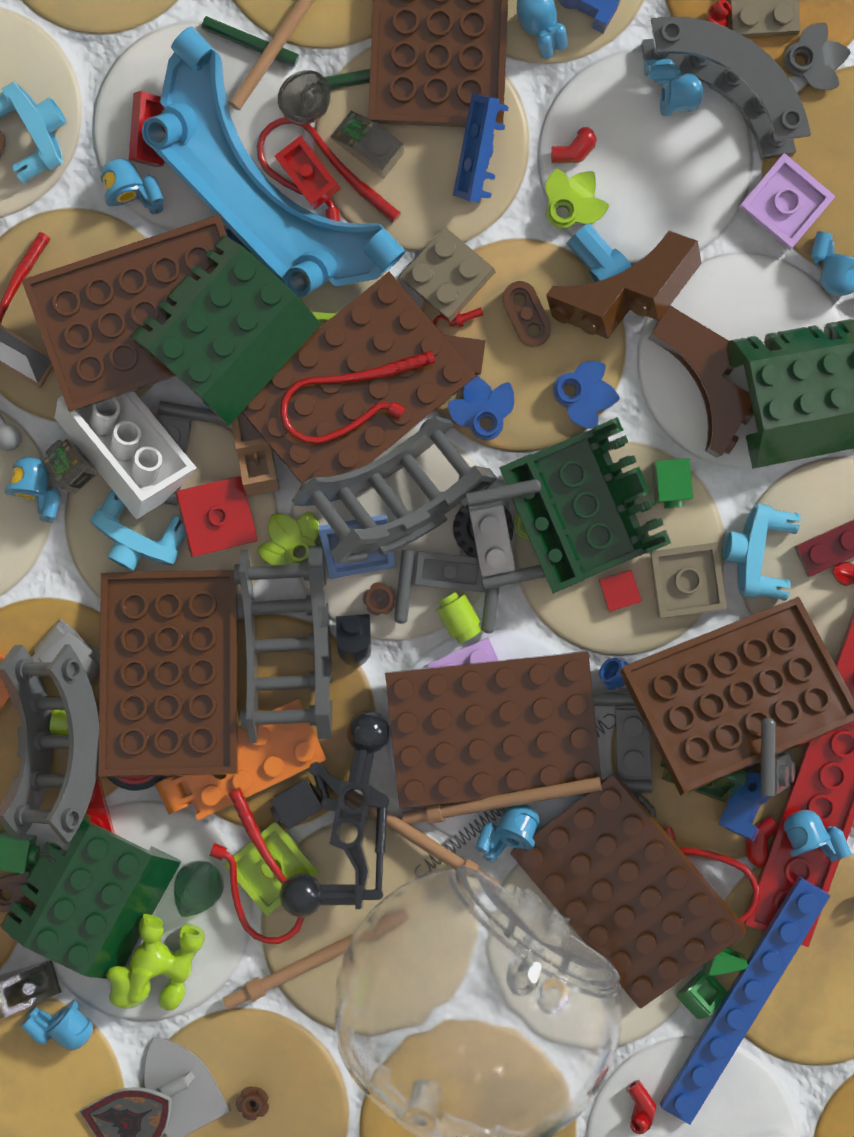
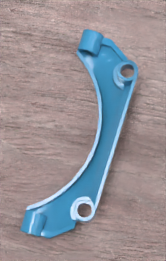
[142,27,406,297]

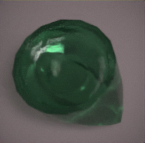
[174,860,224,917]

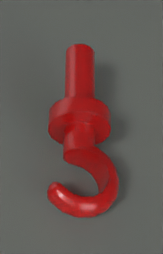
[433,307,484,334]

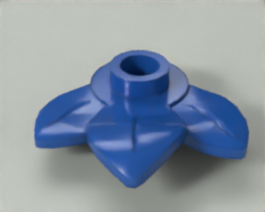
[553,361,620,429]
[448,376,514,440]

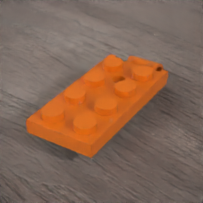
[155,698,327,821]

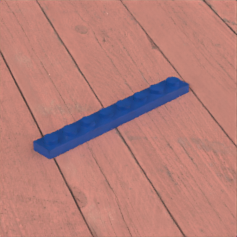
[660,876,830,1125]

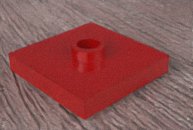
[175,476,258,557]

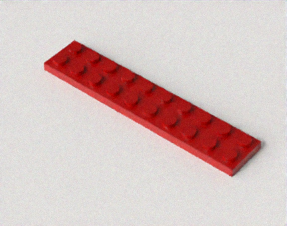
[744,610,854,947]

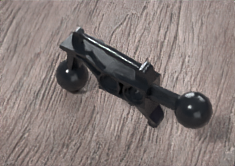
[279,711,389,917]

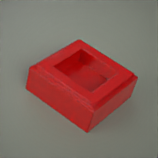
[599,570,642,612]

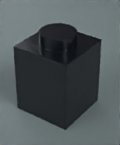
[269,776,323,830]

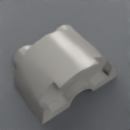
[31,618,100,685]

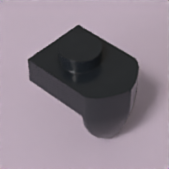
[336,614,372,669]

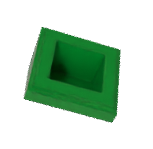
[703,948,749,976]
[676,969,728,1019]

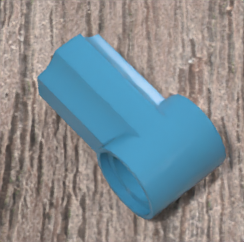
[567,223,632,282]

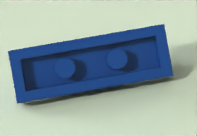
[453,93,509,203]

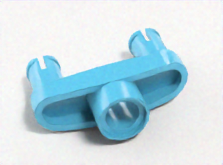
[0,81,67,184]
[90,489,186,571]
[722,503,801,601]

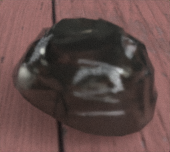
[277,70,331,124]

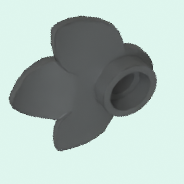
[783,23,851,91]

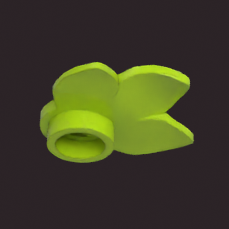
[545,168,609,229]
[258,511,320,565]

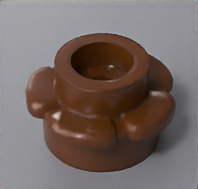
[363,582,396,616]
[236,1086,269,1120]

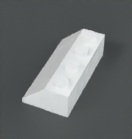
[54,391,196,520]

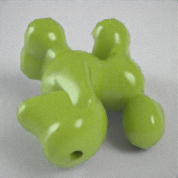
[106,914,205,1011]

